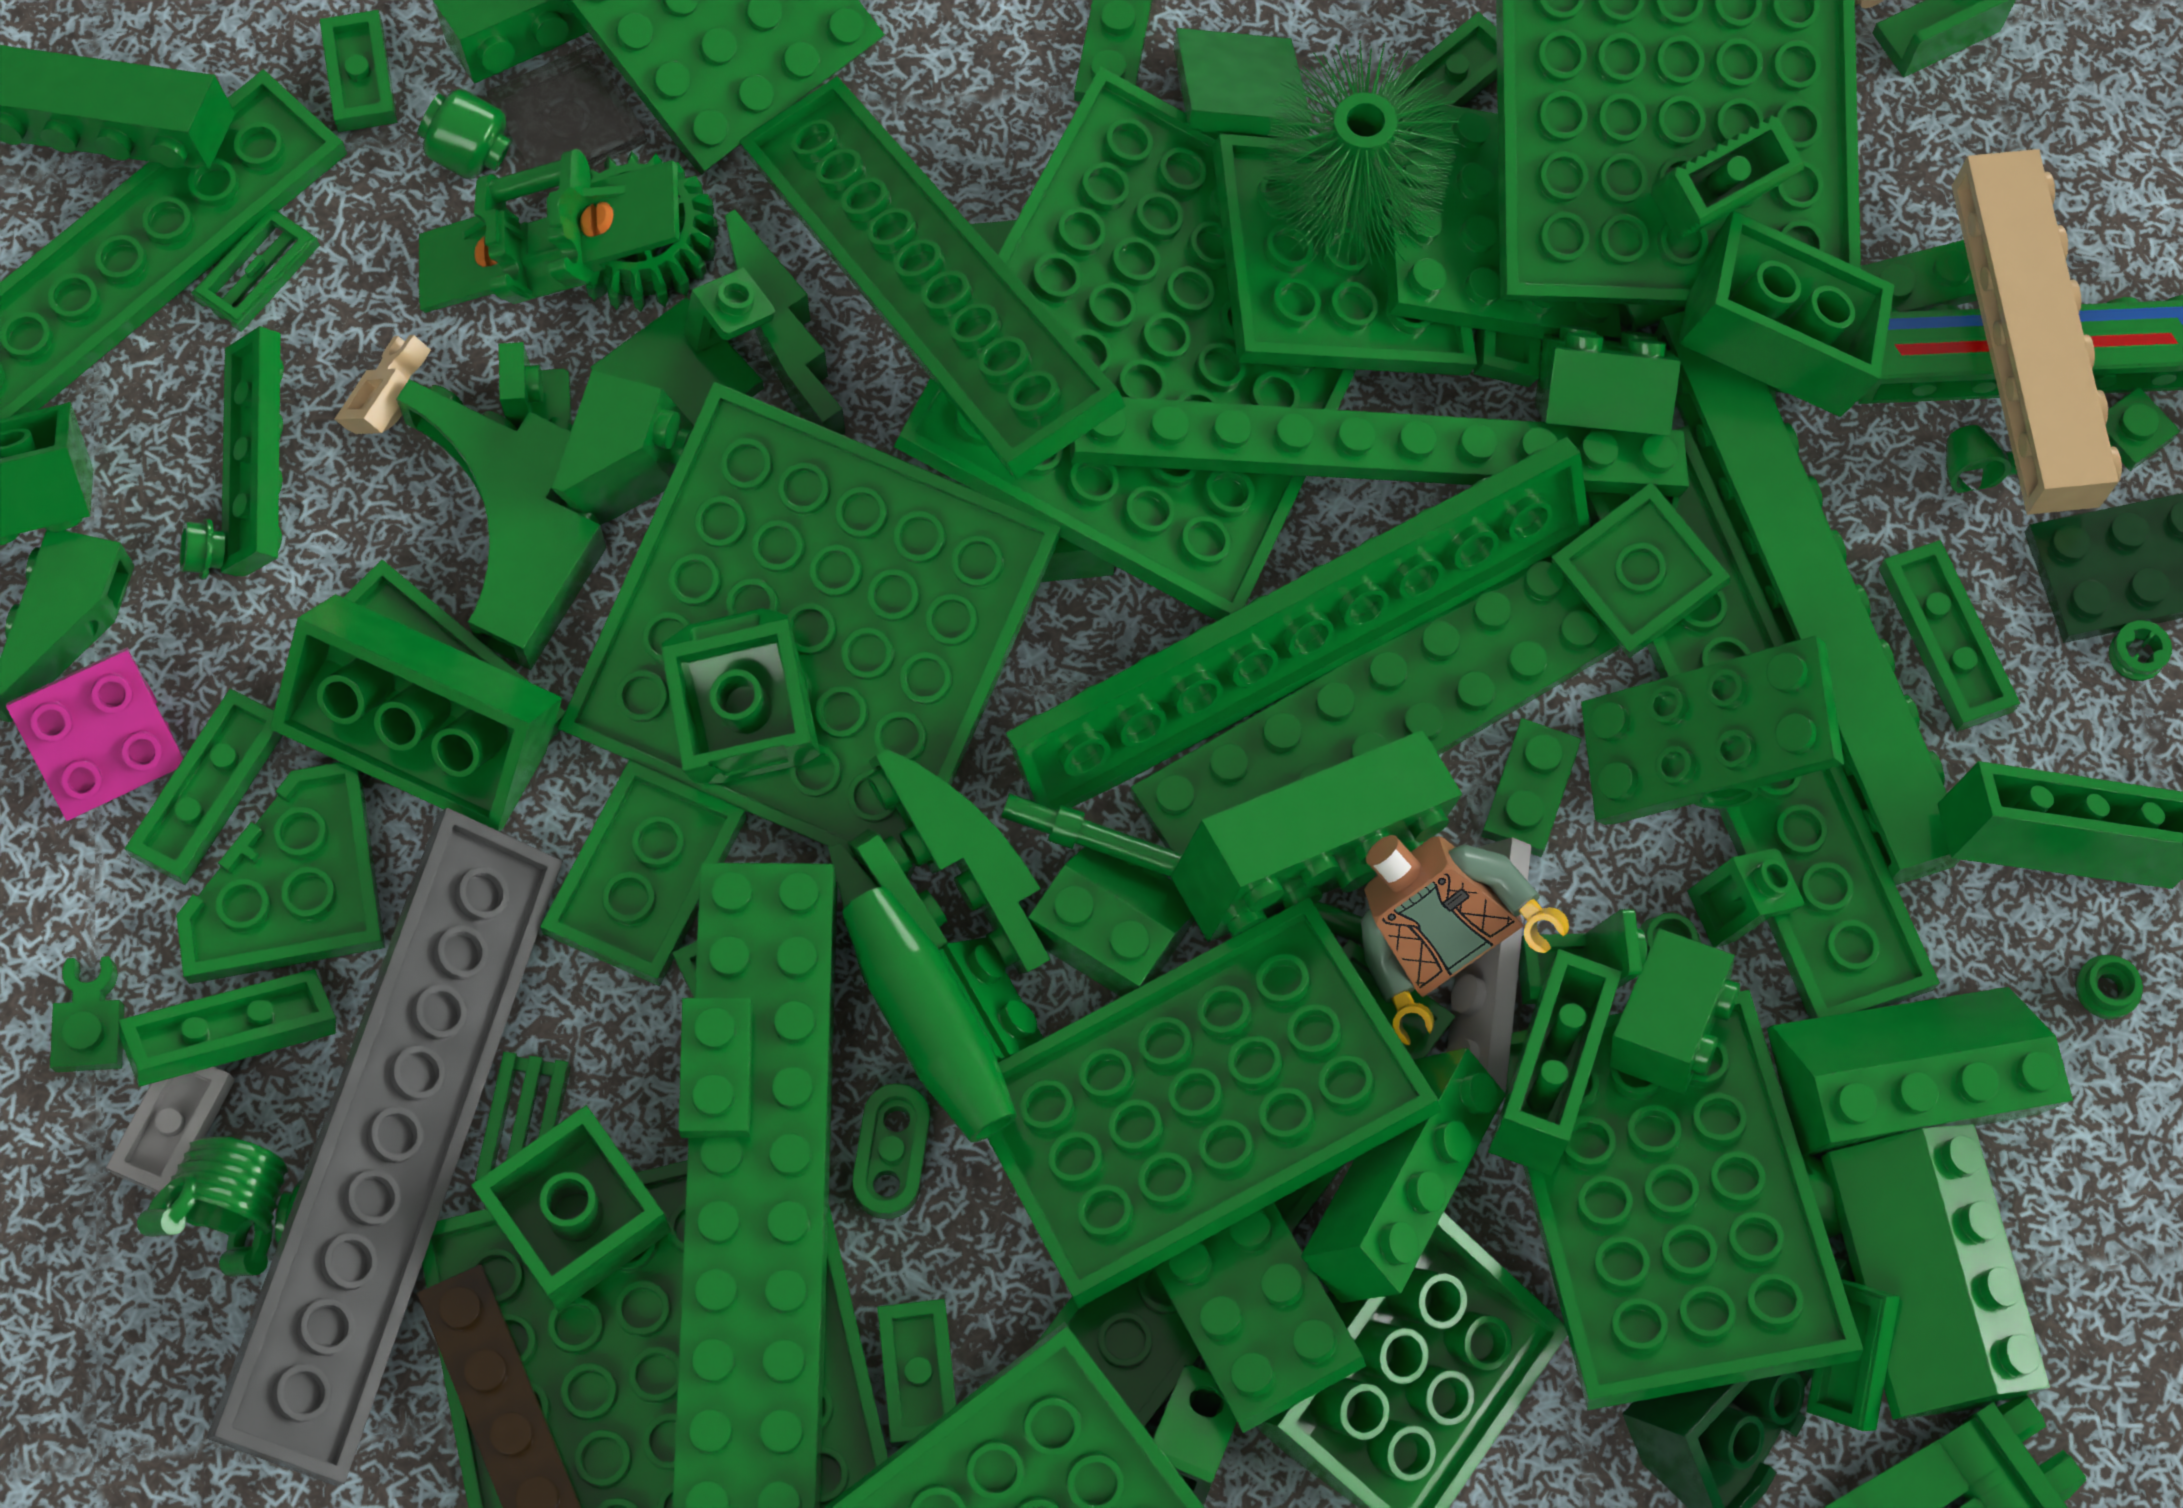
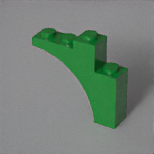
[396,379,607,670]

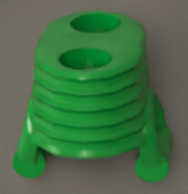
[137,1136,289,1277]

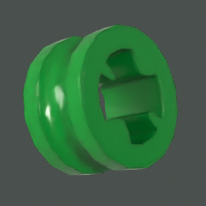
[2109,620,2172,681]

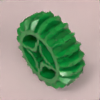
[576,151,719,312]

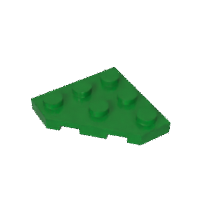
[176,762,385,984]

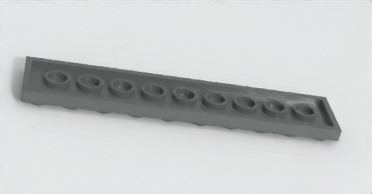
[206,808,563,1486]

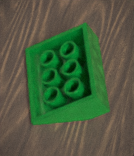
[1256,1213,1567,1508]

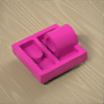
[6,647,184,821]

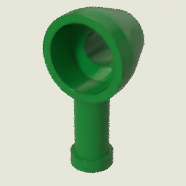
[1946,425,2018,493]

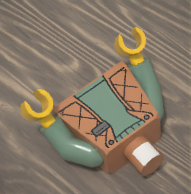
[1361,835,1569,1045]

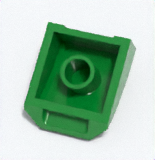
[661,608,820,784]

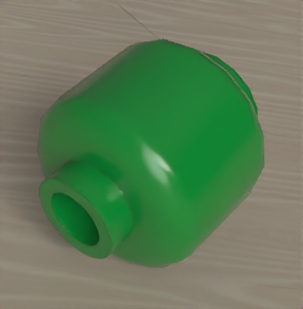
[417,89,512,179]

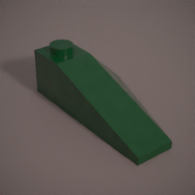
[1622,1258,1855,1508]

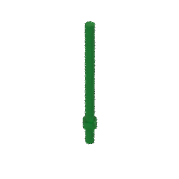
[1001,793,1363,944]

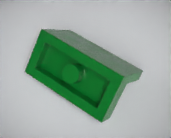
[1872,0,2016,78]

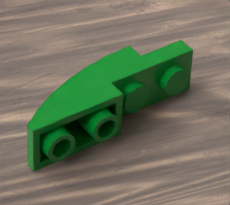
[867,749,1051,974]

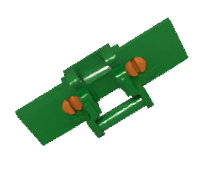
[419,149,680,313]

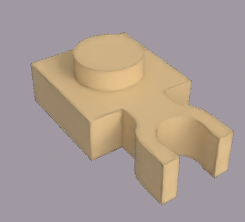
[335,335,431,434]

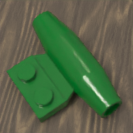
[842,886,1043,1143]

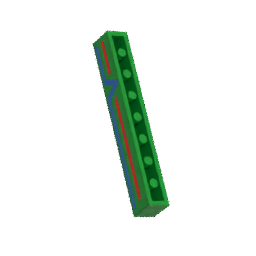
[1858,295,2183,404]

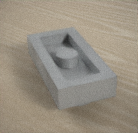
[106,1067,235,1194]

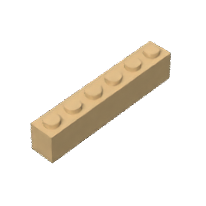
[1952,149,2122,515]

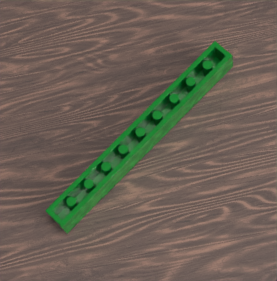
[1654,311,1960,885]

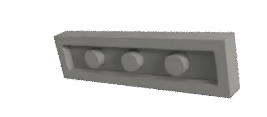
[1446,837,1531,1092]

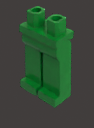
[1824,1395,2086,1508]

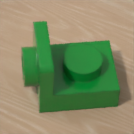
[498,342,572,430]
[1687,848,1804,948]

